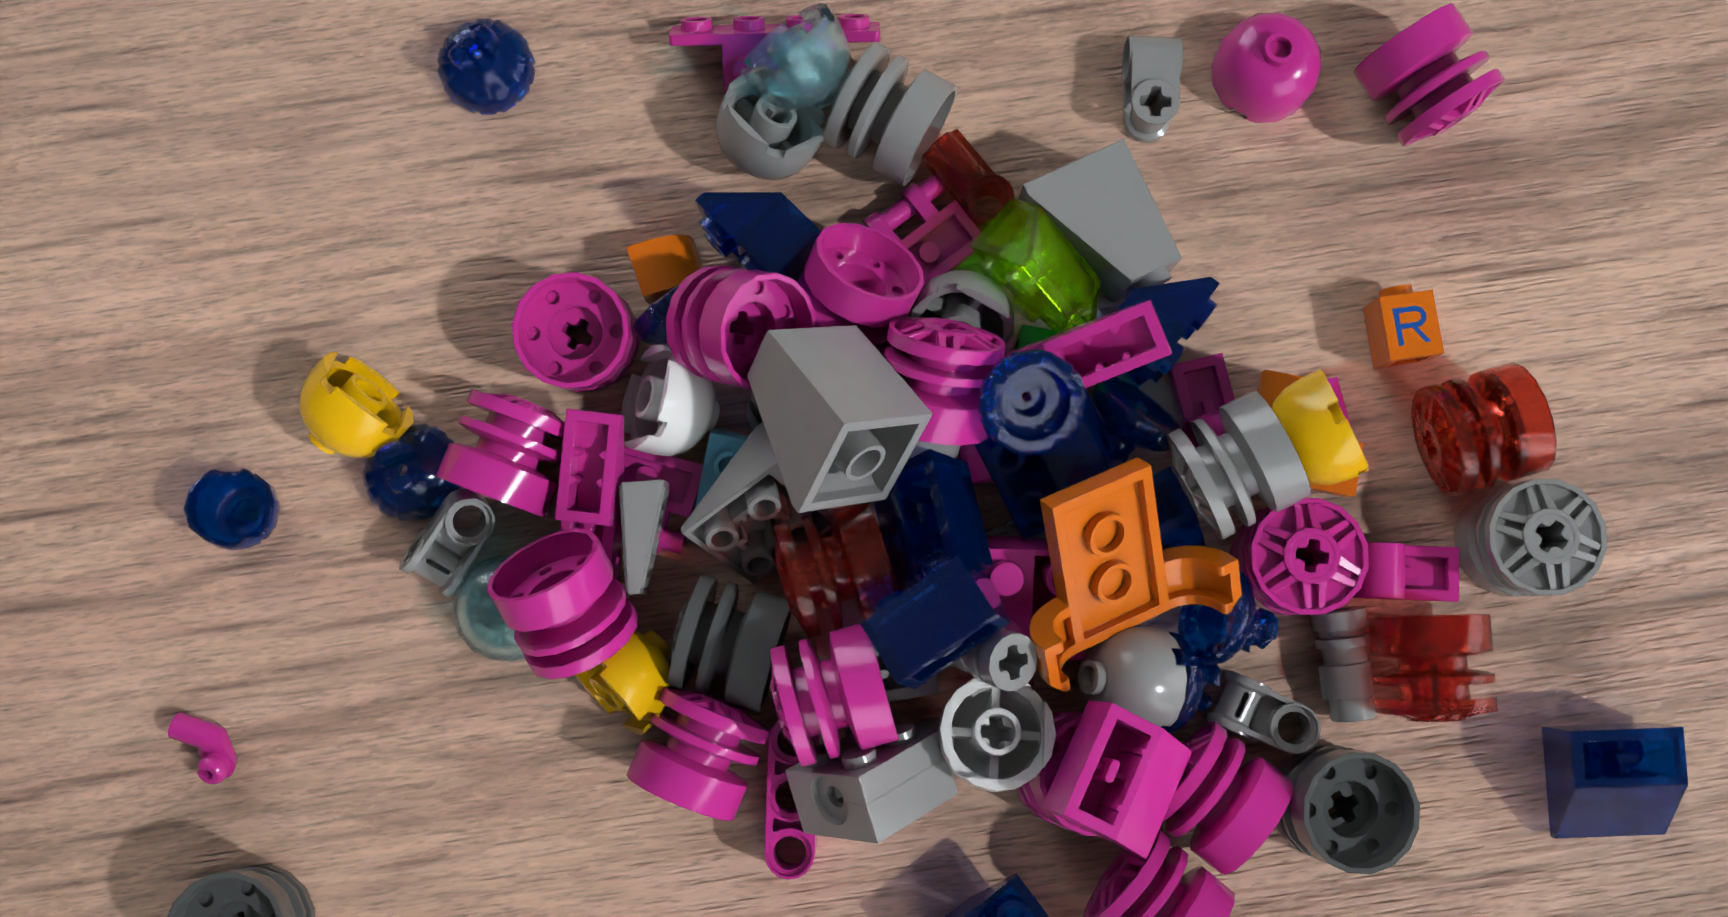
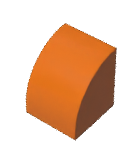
[626,235,703,307]

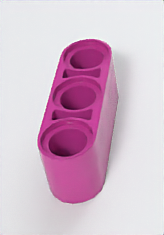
[764,720,820,880]

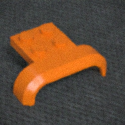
[1029,457,1242,692]

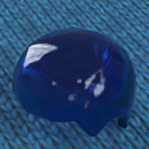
[183,468,280,550]

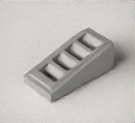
[619,480,670,595]

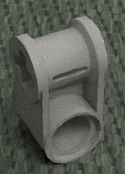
[1122,35,1183,143]
[399,489,495,597]
[1205,669,1321,754]

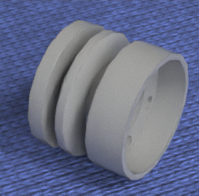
[824,42,958,186]
[1166,391,1311,540]
[1454,479,1607,596]

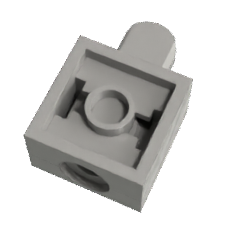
[785,717,958,844]

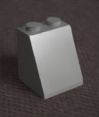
[1013,139,1182,304]
[747,325,933,513]

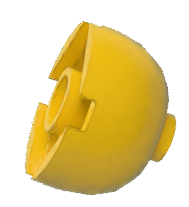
[299,352,414,458]
[1272,369,1369,485]
[575,630,675,735]

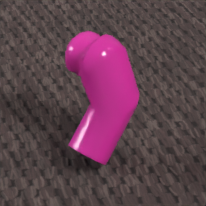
[168,712,237,785]

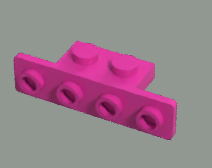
[668,14,880,96]

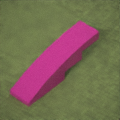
[981,299,1172,420]
[555,409,624,581]

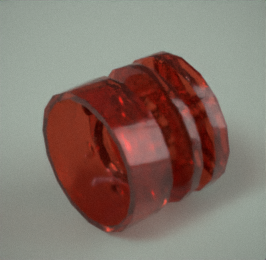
[1411,362,1557,498]
[773,502,901,640]
[1369,614,1498,722]

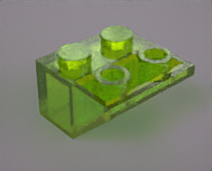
[970,198,1101,333]

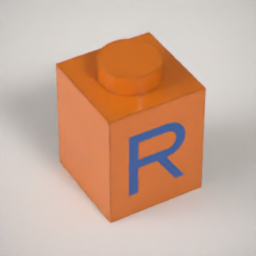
[1363,284,1444,369]

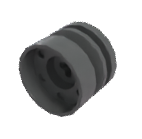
[668,574,793,713]
[1276,744,1420,874]
[167,865,315,917]

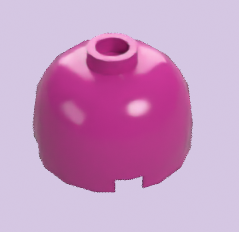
[1211,12,1322,123]

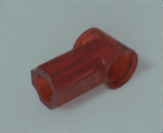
[921,129,1015,235]

